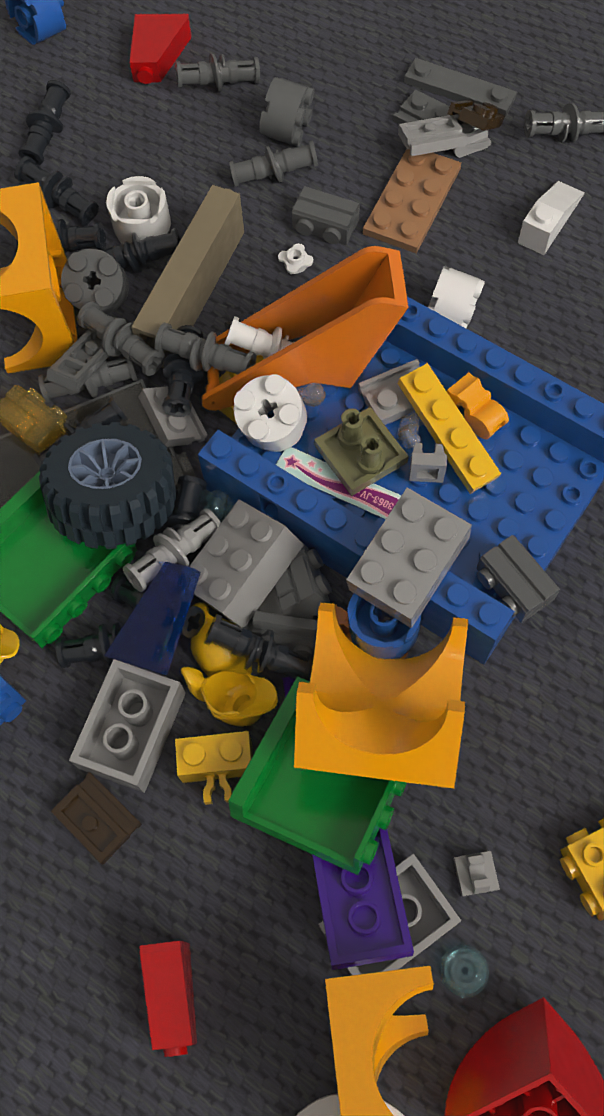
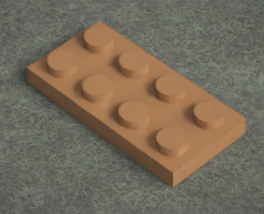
[363,149,462,254]

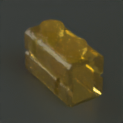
[0,384,68,453]

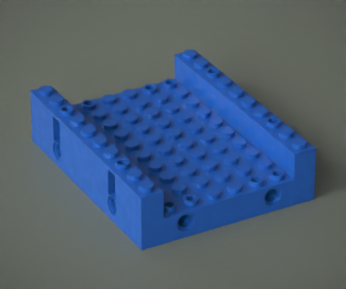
[198,296,604,664]

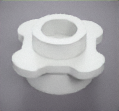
[278,244,313,274]

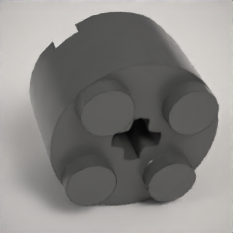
[260,77,315,147]
[61,249,129,315]

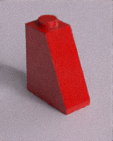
[130,14,191,84]
[140,941,197,1057]

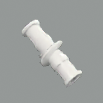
[224,316,294,359]

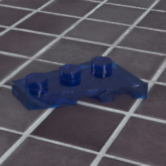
[104,562,201,675]

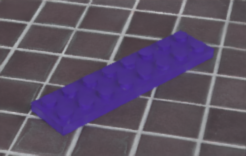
[282,674,414,970]

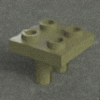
[314,407,409,496]

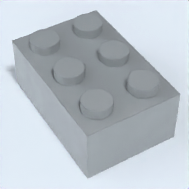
[346,487,472,628]
[178,500,304,628]
[69,659,186,793]
[318,854,461,976]

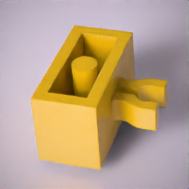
[175,731,253,805]

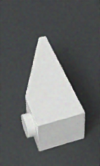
[518,181,585,255]

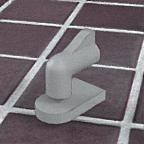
[452,122,491,158]

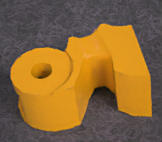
[447,372,509,439]

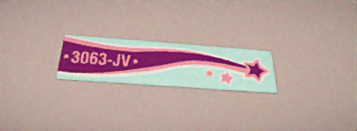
[276,447,401,519]

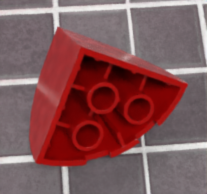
[445,997,604,1116]

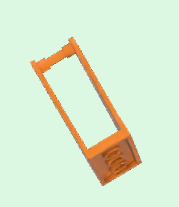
[202,246,409,410]

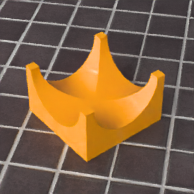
[0,182,78,373]
[294,602,468,789]
[325,966,434,1116]

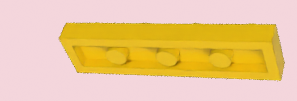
[397,363,501,494]

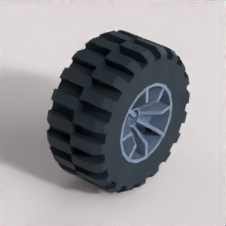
[39,422,176,549]

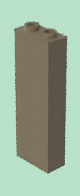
[131,185,244,368]

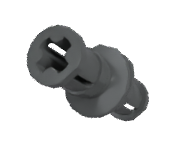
[175,53,260,92]
[524,103,604,143]
[229,140,318,187]
[77,302,165,376]
[155,322,257,375]
[38,358,138,403]

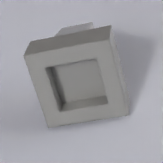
[409,443,447,483]
[453,851,500,897]

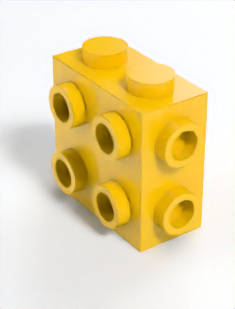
[560,818,604,921]

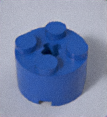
[5,0,66,45]
[347,593,421,659]

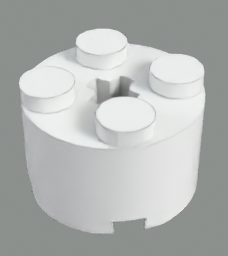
[106,176,171,244]
[428,266,485,328]
[234,374,307,452]

